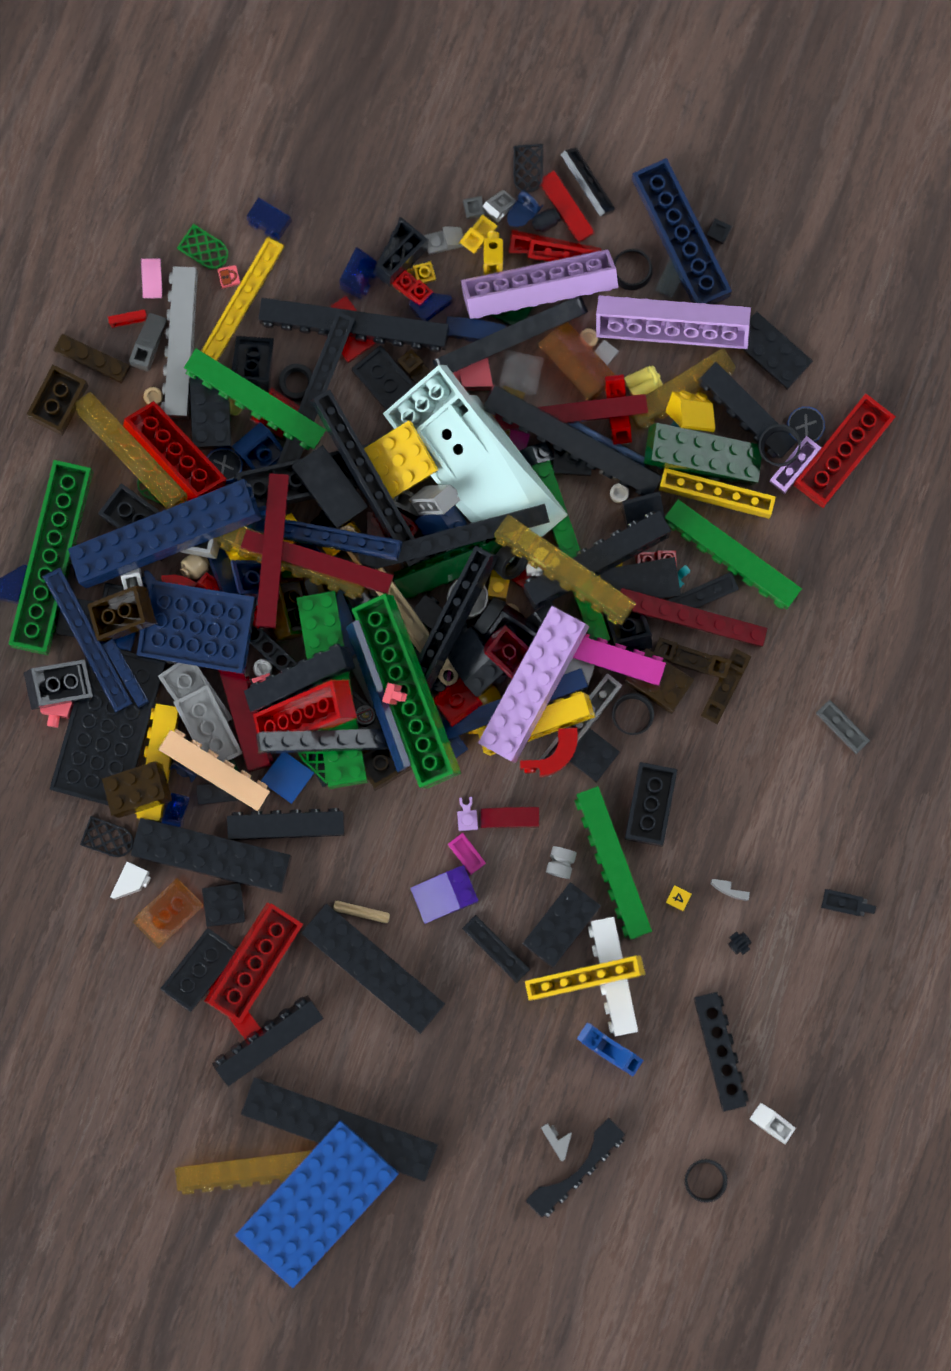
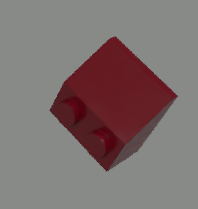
[484,625,529,679]

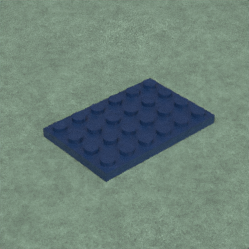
[137,580,257,674]

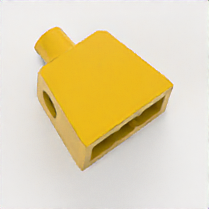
[484,231,503,275]

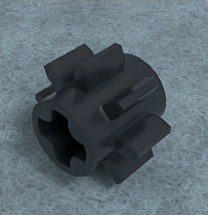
[728,931,752,955]

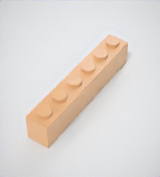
[158,729,270,811]

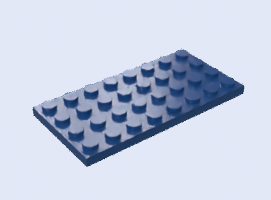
[235,1120,399,1288]

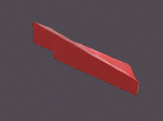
[509,229,602,261]

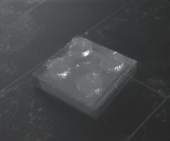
[499,350,544,396]

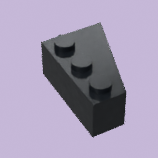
[376,217,428,287]

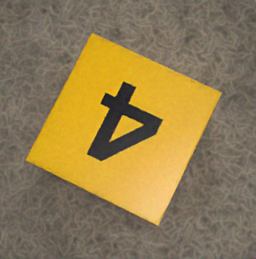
[666,885,692,911]

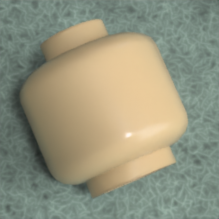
[180,554,209,580]

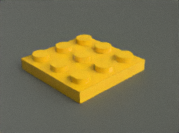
[364,420,439,499]

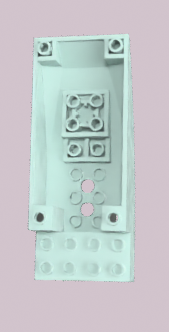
[383,365,568,563]

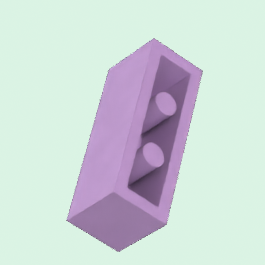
[770,436,821,494]

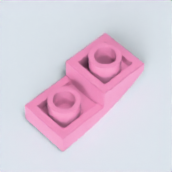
[141,258,162,298]

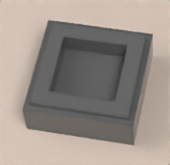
[463,196,485,219]

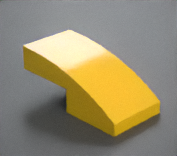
[459,215,498,254]

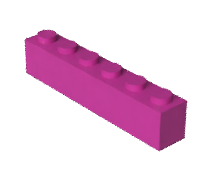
[573,634,666,686]

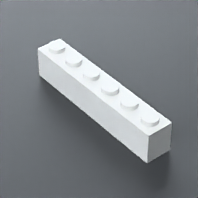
[588,917,638,1037]

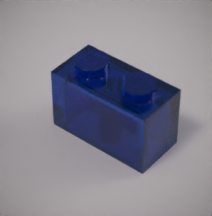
[247,197,291,240]

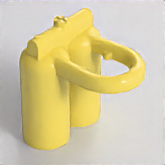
[624,366,663,396]

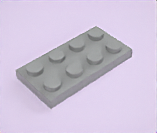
[158,663,233,722]
[173,684,242,763]

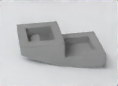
[711,879,750,901]

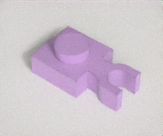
[457,797,478,831]

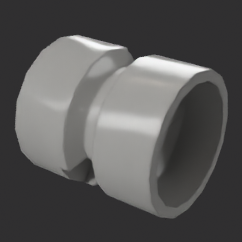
[546,846,577,879]

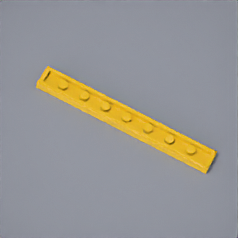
[201,237,284,361]

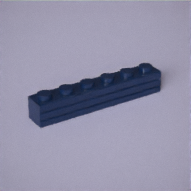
[103,639,149,708]

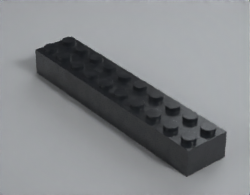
[241,1077,438,1182]

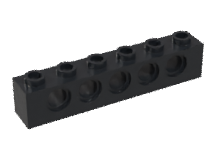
[693,992,749,1112]

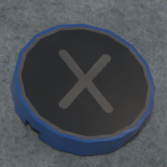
[787,407,825,443]
[207,448,243,485]

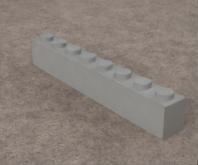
[161,267,198,420]

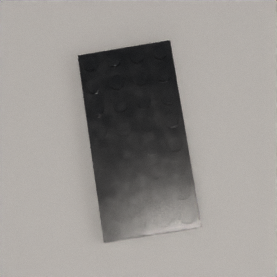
[49,645,166,806]

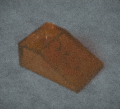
[132,878,204,949]

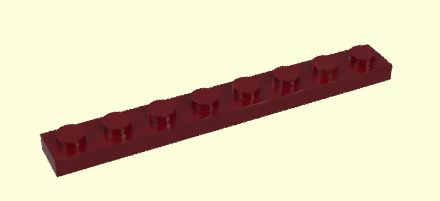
[616,588,768,647]

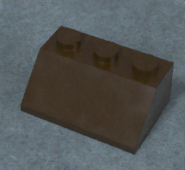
[272,577,309,641]

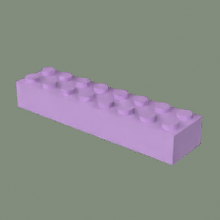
[461,250,618,319]
[596,296,751,349]
[478,606,590,763]

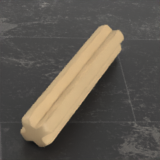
[333,901,390,923]

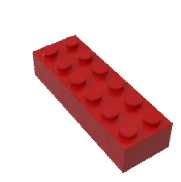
[793,393,896,508]
[122,401,227,501]
[253,680,357,734]
[204,903,303,1023]

